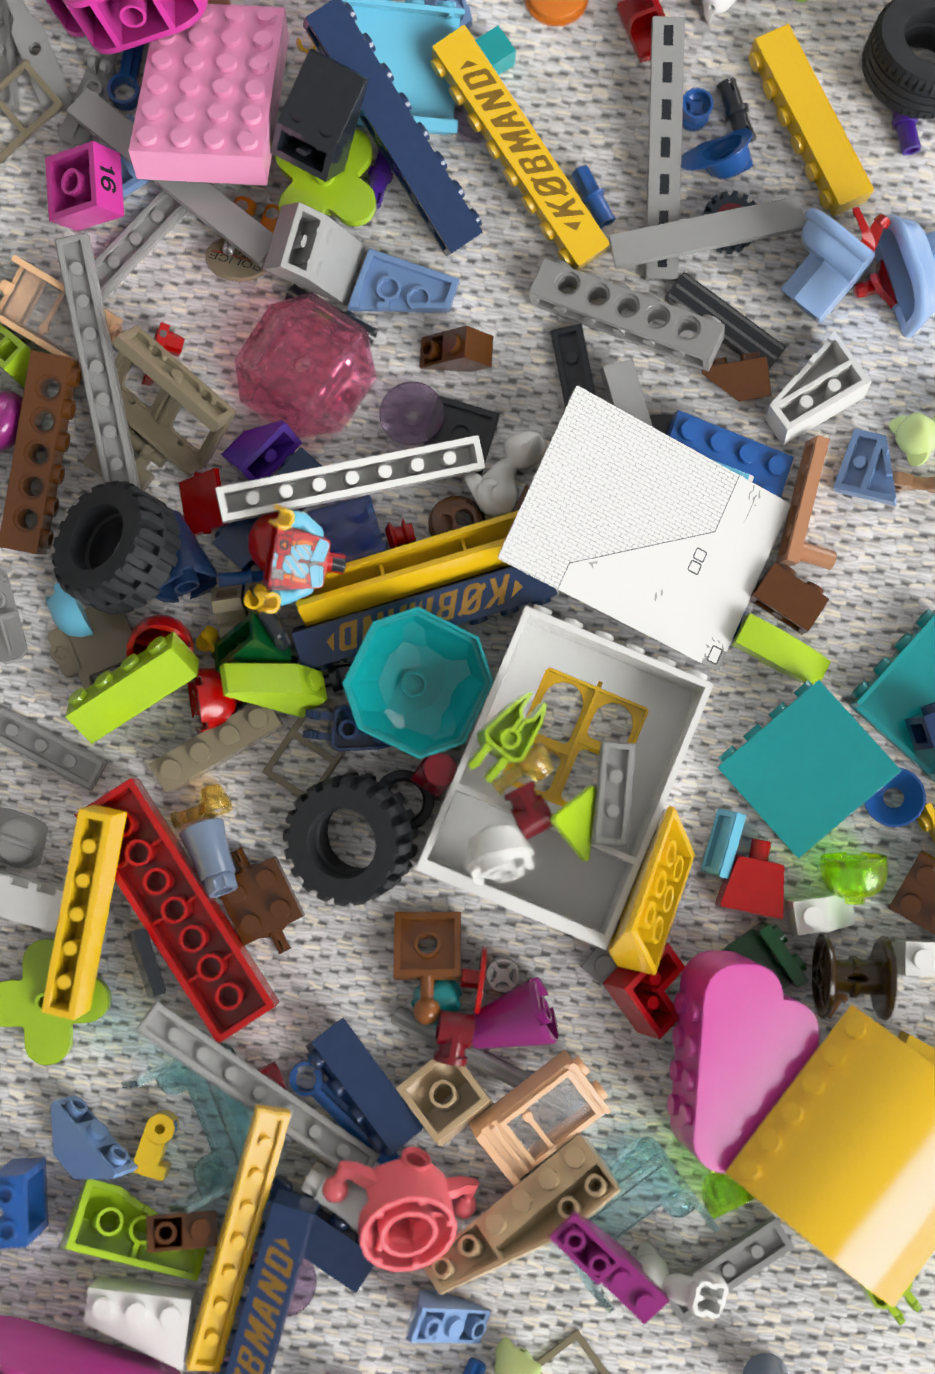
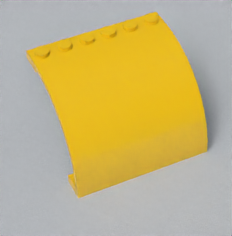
[725,1004,935,1307]

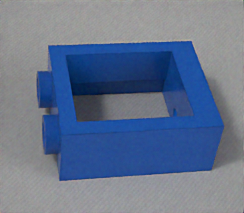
[0,1157,49,1249]

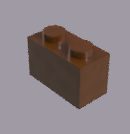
[749,563,829,635]

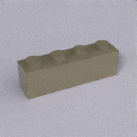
[149,704,285,793]

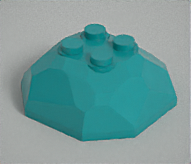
[342,607,494,759]

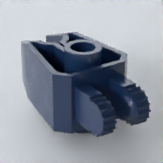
[303,704,392,751]

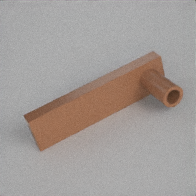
[775,435,837,570]

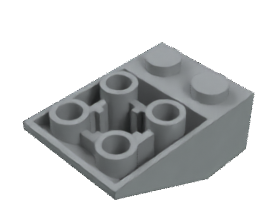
[263,202,365,306]

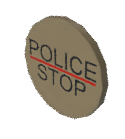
[205,238,266,282]

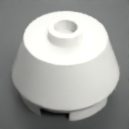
[466,824,534,885]

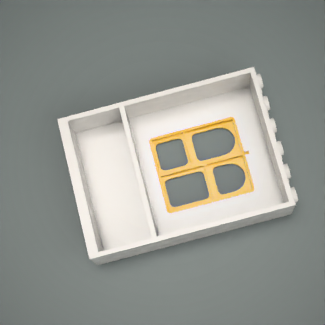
[415,604,714,950]

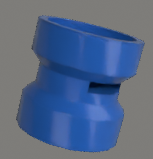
[682,88,714,132]

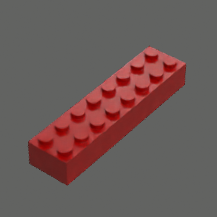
[74,778,280,1044]

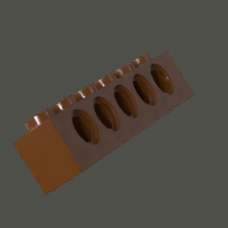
[0,350,82,555]

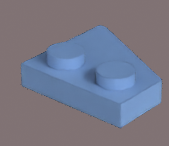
[833,428,897,506]

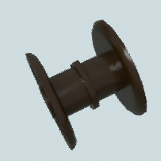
[812,933,898,1021]

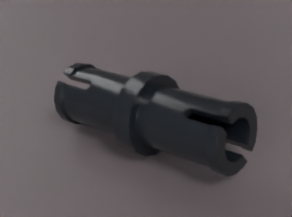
[716,77,757,143]

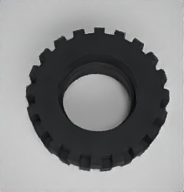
[52,480,181,615]
[283,772,419,906]

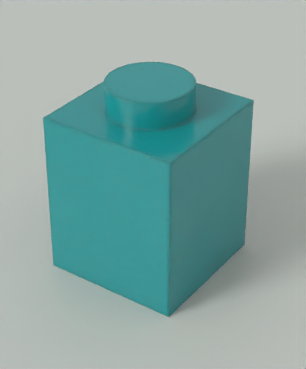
[475,25,516,75]

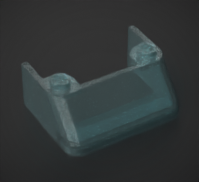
[121,1043,253,1213]
[569,1137,720,1313]

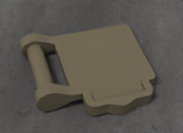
[48,607,132,689]

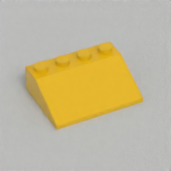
[608,806,695,975]

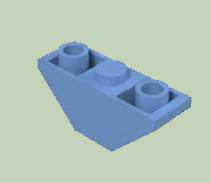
[51,1095,138,1179]
[406,1289,491,1344]

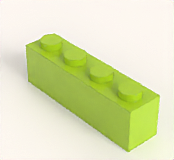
[65,632,199,744]

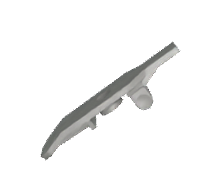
[6,0,72,113]
[57,52,120,147]
[0,569,28,664]

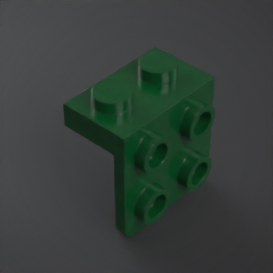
[721,921,809,990]

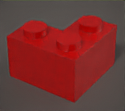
[602,942,685,1040]

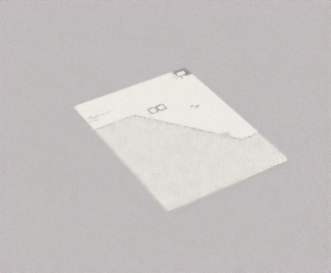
[498,386,790,671]

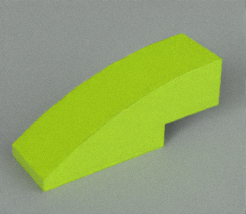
[731,613,831,684]

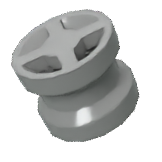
[486,956,520,992]

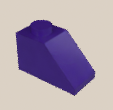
[221,420,302,481]

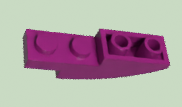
[549,1211,669,1325]

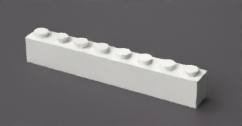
[215,435,485,524]

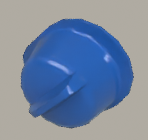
[681,128,753,180]

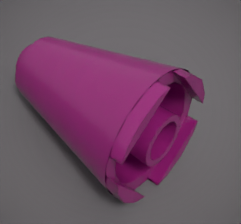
[472,977,559,1049]

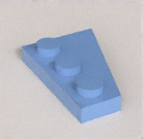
[348,248,460,313]

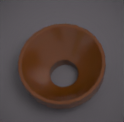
[428,495,486,537]

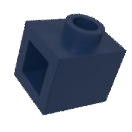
[904,702,935,751]

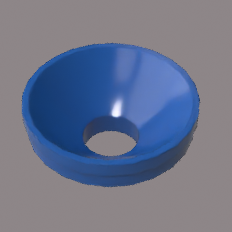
[864,767,926,827]

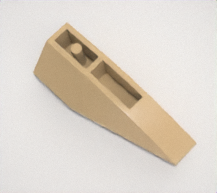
[423,1133,621,1295]

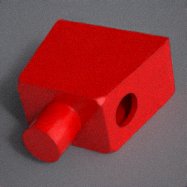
[715,838,784,919]

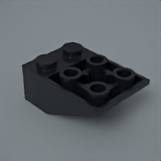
[270,49,369,182]

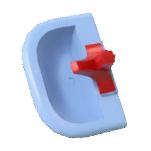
[780,207,891,324]
[853,214,935,338]

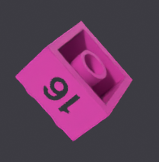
[45,141,124,231]

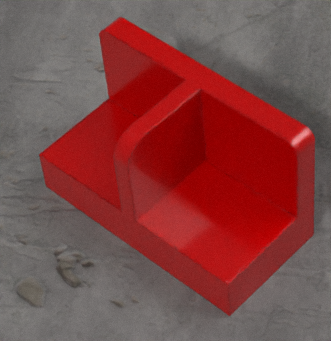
[616,0,666,64]

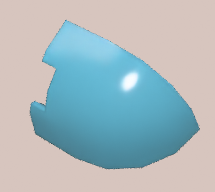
[45,582,94,637]

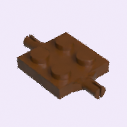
[220,847,305,954]

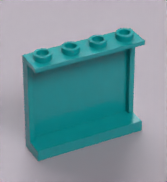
[849,609,935,782]
[717,680,902,859]

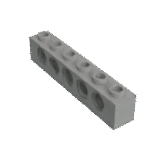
[528,258,725,372]

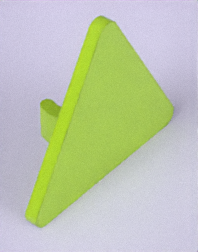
[551,785,597,861]

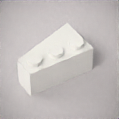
[0,870,65,934]

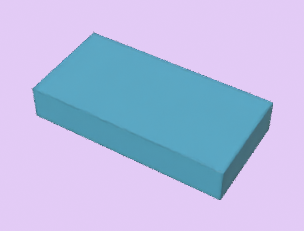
[701,808,747,879]

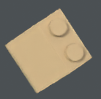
[396,1059,494,1147]

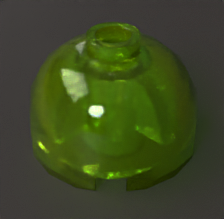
[820,852,888,905]
[701,1171,756,1220]

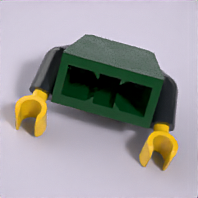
[196,584,298,673]

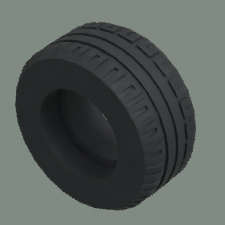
[861,0,935,120]

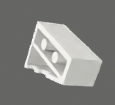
[765,331,871,445]
[84,1276,198,1371]

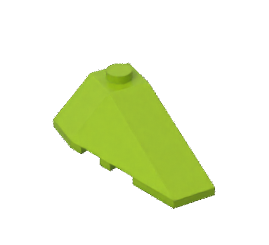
[59,1179,207,1282]

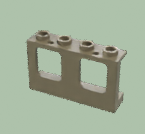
[113,325,237,477]

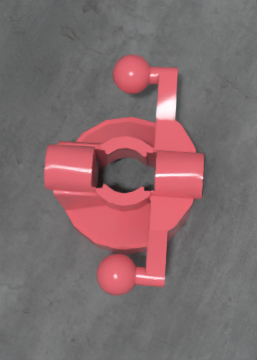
[322,1147,479,1272]

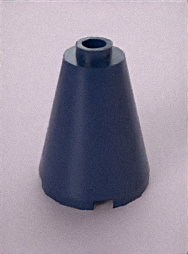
[156,509,218,603]

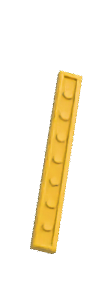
[185,1104,291,1372]

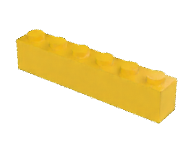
[748,23,875,217]
[41,805,127,1020]

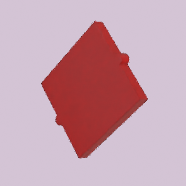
[179,468,227,536]

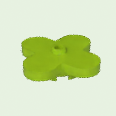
[275,129,377,227]
[0,938,112,1065]

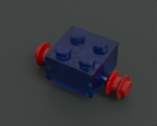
[307,495,417,563]

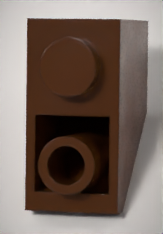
[419,325,494,372]
[701,352,772,402]
[146,1210,217,1253]

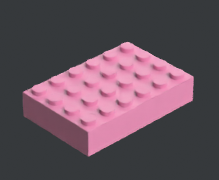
[129,4,289,185]

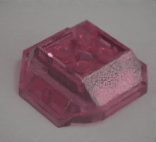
[235,292,377,438]

